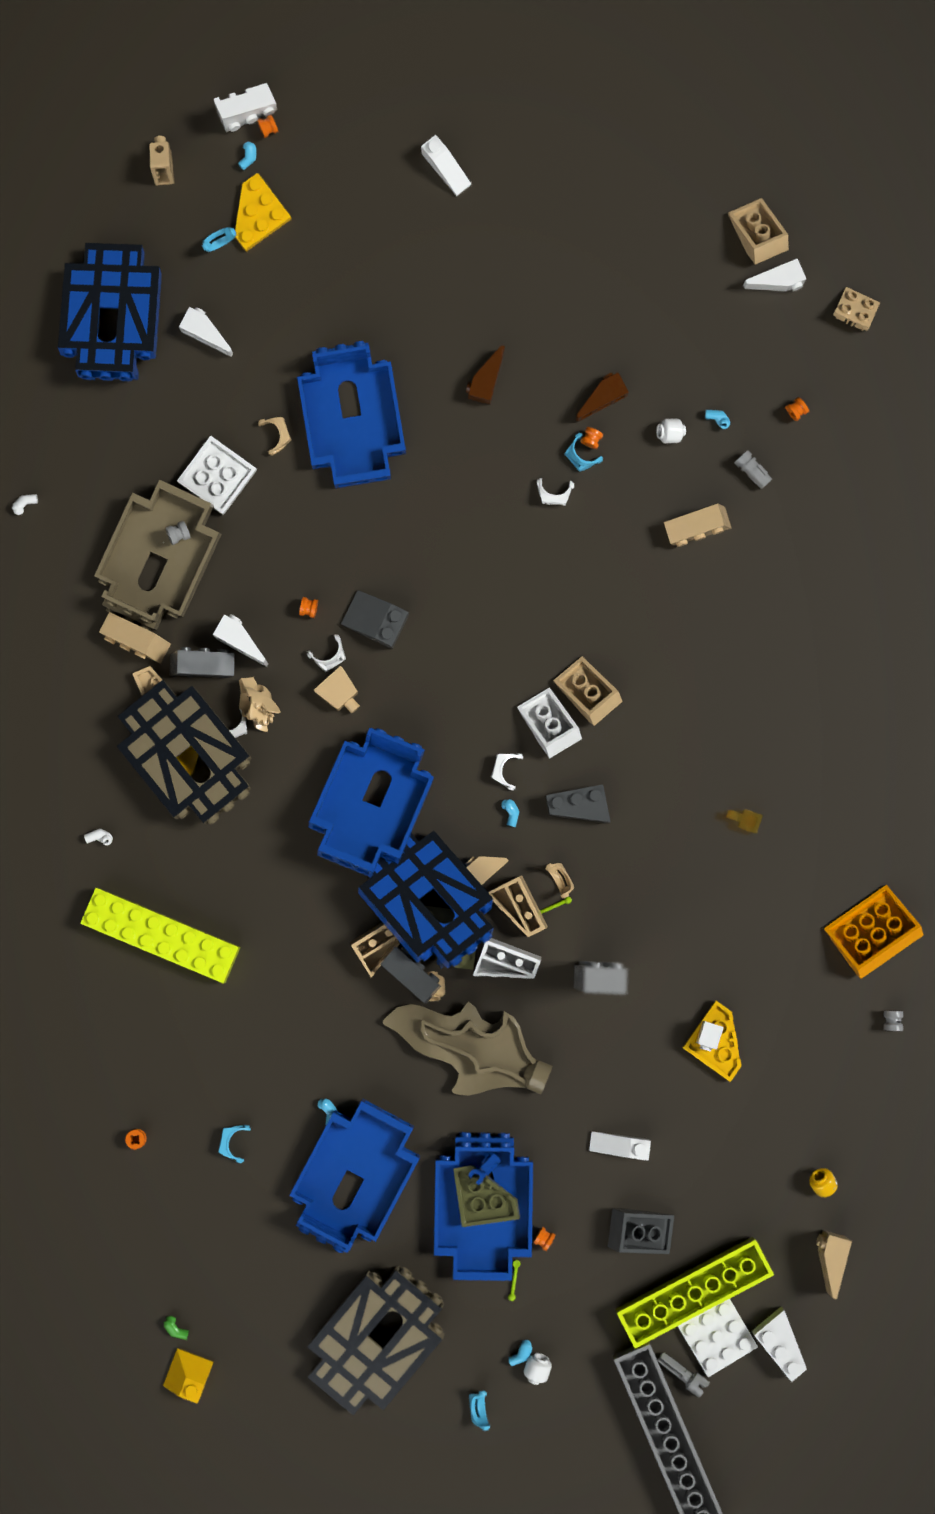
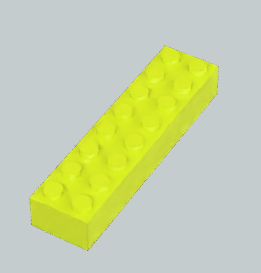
[80,888,241,983]
[615,1237,774,1348]

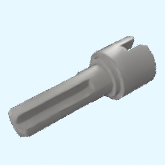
[658,1353,710,1398]

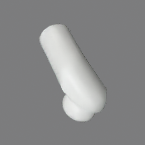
[12,494,38,515]
[84,829,113,846]

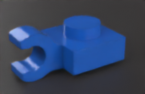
[468,1154,501,1185]

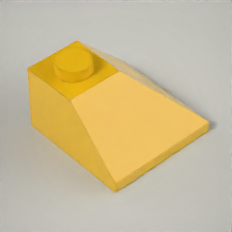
[163,1348,214,1403]

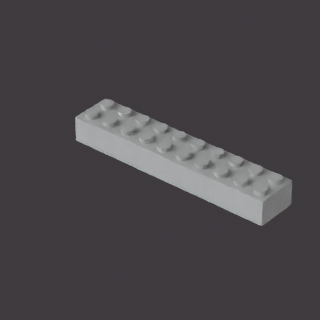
[574,961,627,994]
[612,1342,723,1514]

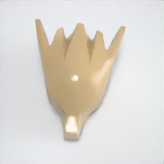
[239,677,281,732]

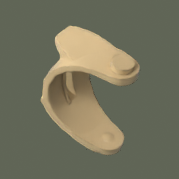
[258,417,292,456]
[545,863,574,898]

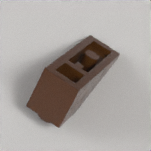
[466,345,505,405]
[576,373,629,422]

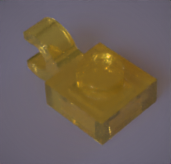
[726,809,763,834]

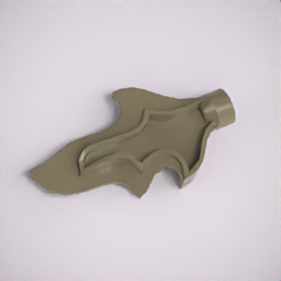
[383,1001,553,1096]

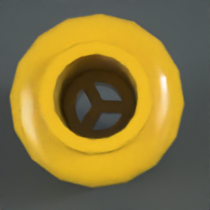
[809,1168,838,1197]

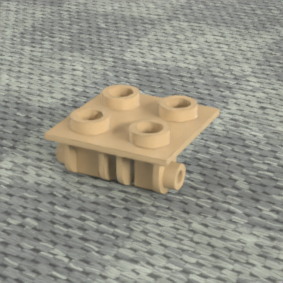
[833,287,880,331]

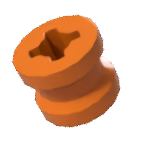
[257,114,278,138]
[785,397,809,421]
[580,427,603,449]
[299,597,318,618]
[125,1129,147,1150]
[532,1226,556,1251]

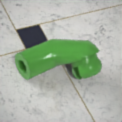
[164,1316,189,1340]

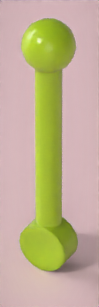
[540,896,572,914]
[508,1260,521,1301]

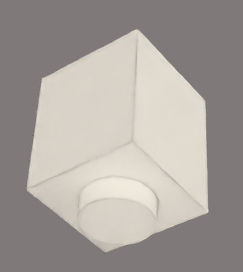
[696,1021,724,1052]

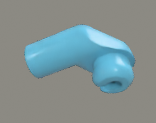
[238,142,257,171]
[705,409,730,429]
[501,799,520,827]
[318,1098,337,1125]
[508,1340,532,1366]

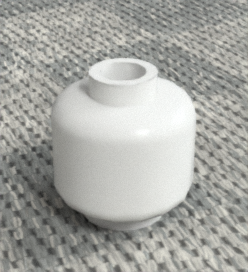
[656,418,686,443]
[524,1353,552,1385]

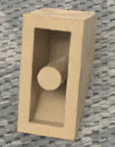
[465,856,509,885]

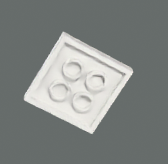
[177,436,257,515]
[678,1299,758,1377]

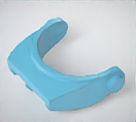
[201,227,236,252]
[564,432,603,472]
[218,1125,251,1163]
[469,1390,490,1430]

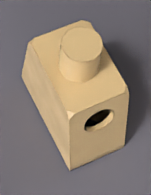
[149,136,174,185]
[314,666,360,714]

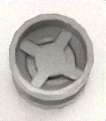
[165,521,191,545]
[884,1011,903,1031]

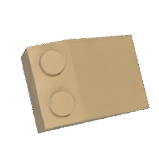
[728,198,789,265]
[553,656,623,726]
[816,1230,852,1299]

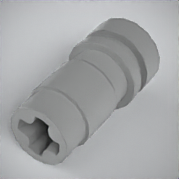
[734,450,772,489]

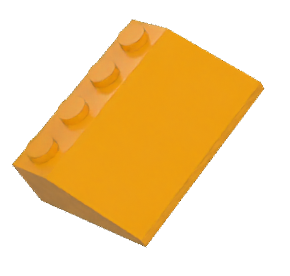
[824,885,923,979]

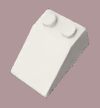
[213,614,268,667]
[517,687,582,759]

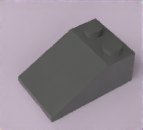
[341,590,409,649]
[608,1208,674,1254]

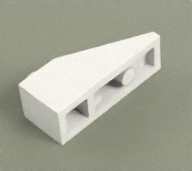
[421,135,471,196]
[743,259,806,291]
[179,307,233,357]
[589,1131,651,1160]

